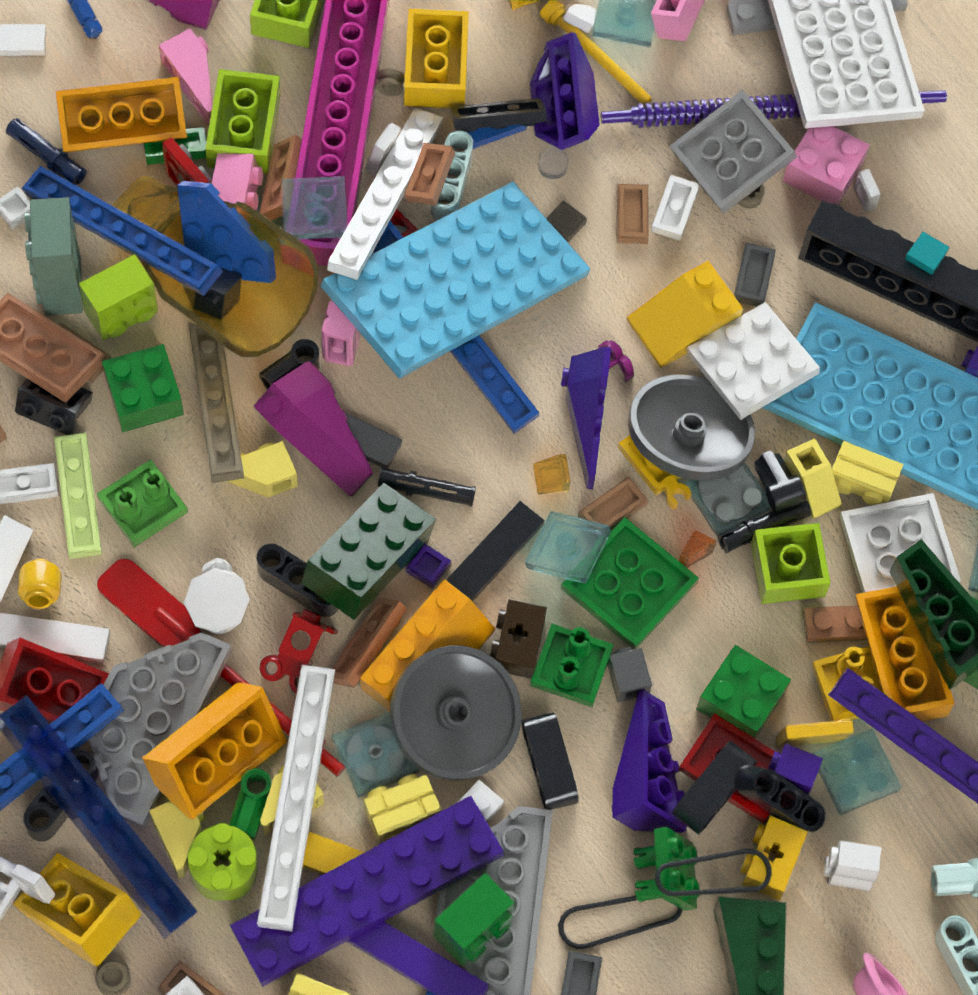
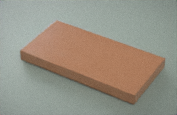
[0,293,107,403]

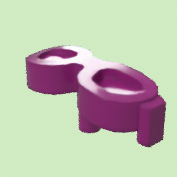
[598,340,634,383]

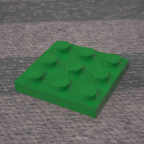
[561,517,699,650]

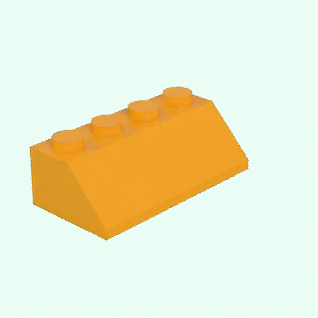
[55,77,187,153]
[360,579,496,711]
[855,586,955,722]
[142,682,287,819]

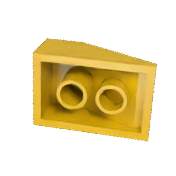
[627,260,743,368]
[13,852,142,967]

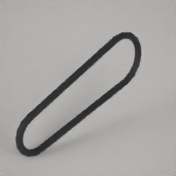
[655,848,772,896]
[558,895,683,949]

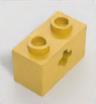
[740,816,808,901]

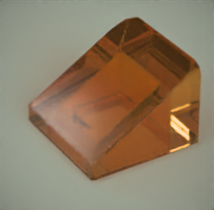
[679,530,716,568]

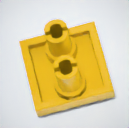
[811,646,882,721]

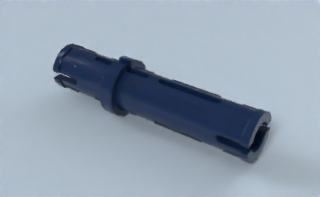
[5,118,87,185]

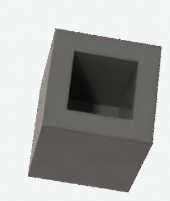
[607,647,652,703]

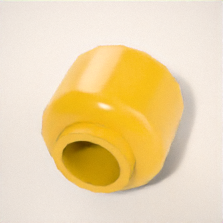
[18,558,62,609]

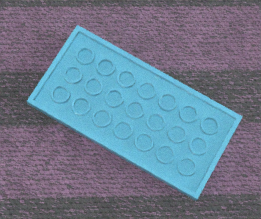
[321,182,591,379]
[762,302,978,510]

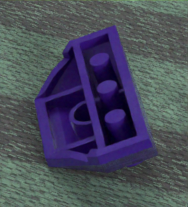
[530,32,600,150]

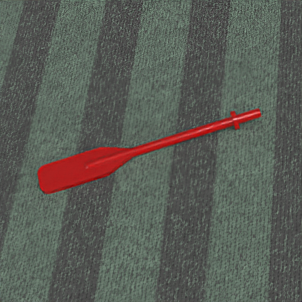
[97,559,345,777]

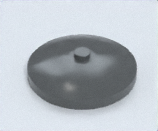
[628,374,755,480]
[390,645,522,780]

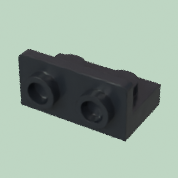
[15,379,93,435]

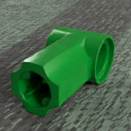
[229,768,272,840]

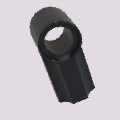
[259,339,320,390]
[754,450,806,512]

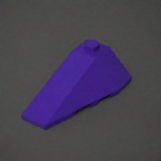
[561,347,611,490]
[612,689,687,833]

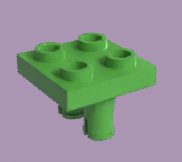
[97,459,188,547]

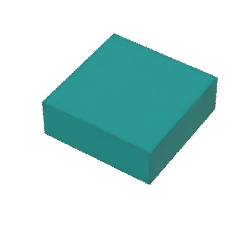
[905,231,950,275]

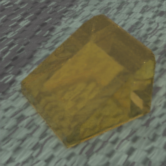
[533,454,571,494]

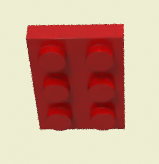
[678,713,781,824]

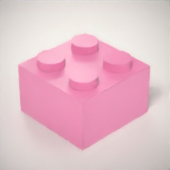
[783,126,870,205]

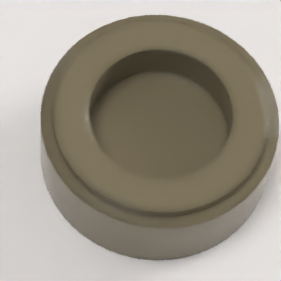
[95,960,131,995]

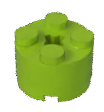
[187,823,258,901]

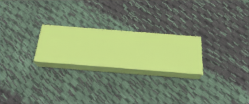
[54,432,102,559]

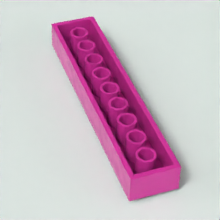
[284,0,390,266]

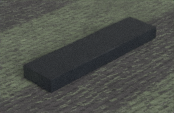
[446,501,545,602]

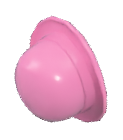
[853,952,908,995]

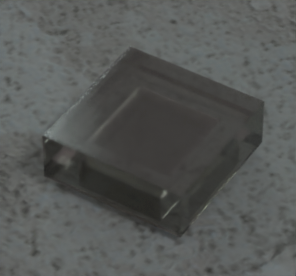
[546,200,587,242]

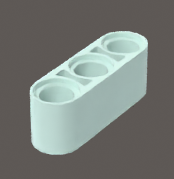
[431,130,473,220]
[935,915,978,995]

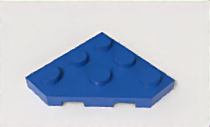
[178,181,276,283]

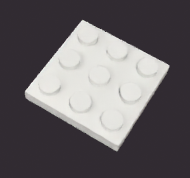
[687,302,820,420]
[839,493,961,593]

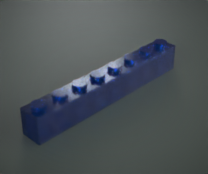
[0,695,197,939]

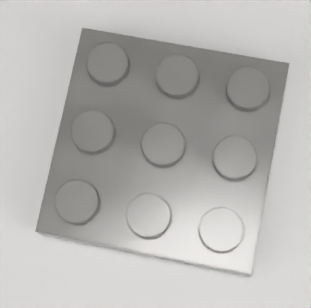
[670,90,797,214]

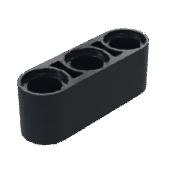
[256,544,338,617]
[521,712,579,810]
[671,741,758,835]
[23,749,98,842]
[735,765,825,832]

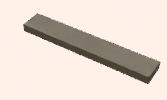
[188,319,244,483]

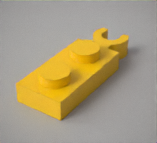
[618,435,691,510]

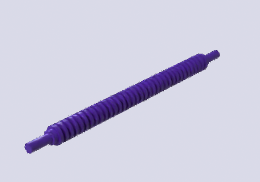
[601,90,947,128]

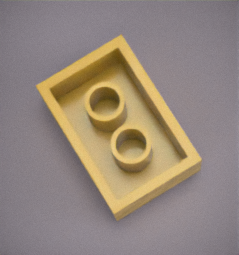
[404,8,469,108]

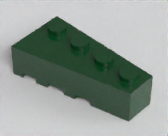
[889,539,978,690]
[713,896,786,995]

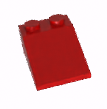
[0,637,109,726]

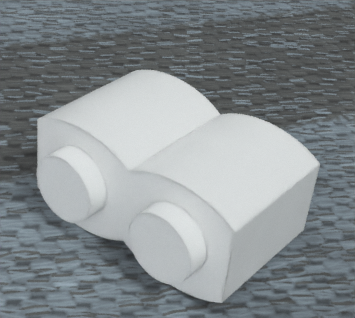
[823,841,881,891]

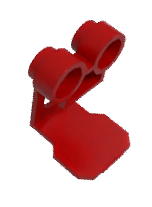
[259,609,338,694]

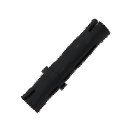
[377,467,476,507]
[717,501,812,554]

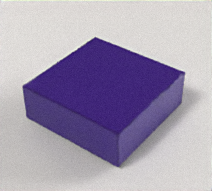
[406,543,451,589]

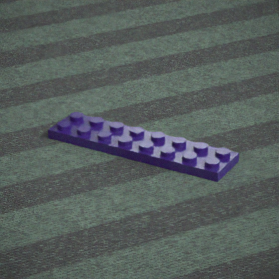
[230,796,504,987]

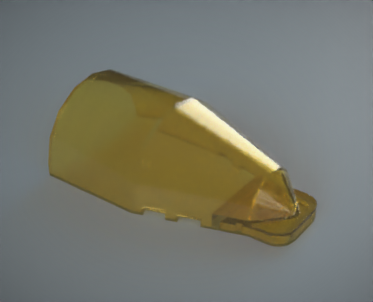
[112,176,319,357]

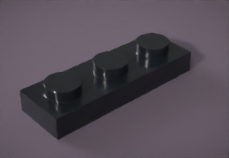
[451,98,546,132]

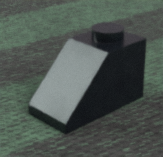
[181,267,242,320]

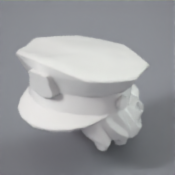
[184,558,250,634]

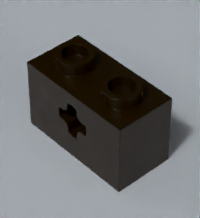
[490,599,547,679]

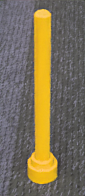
[540,0,652,106]

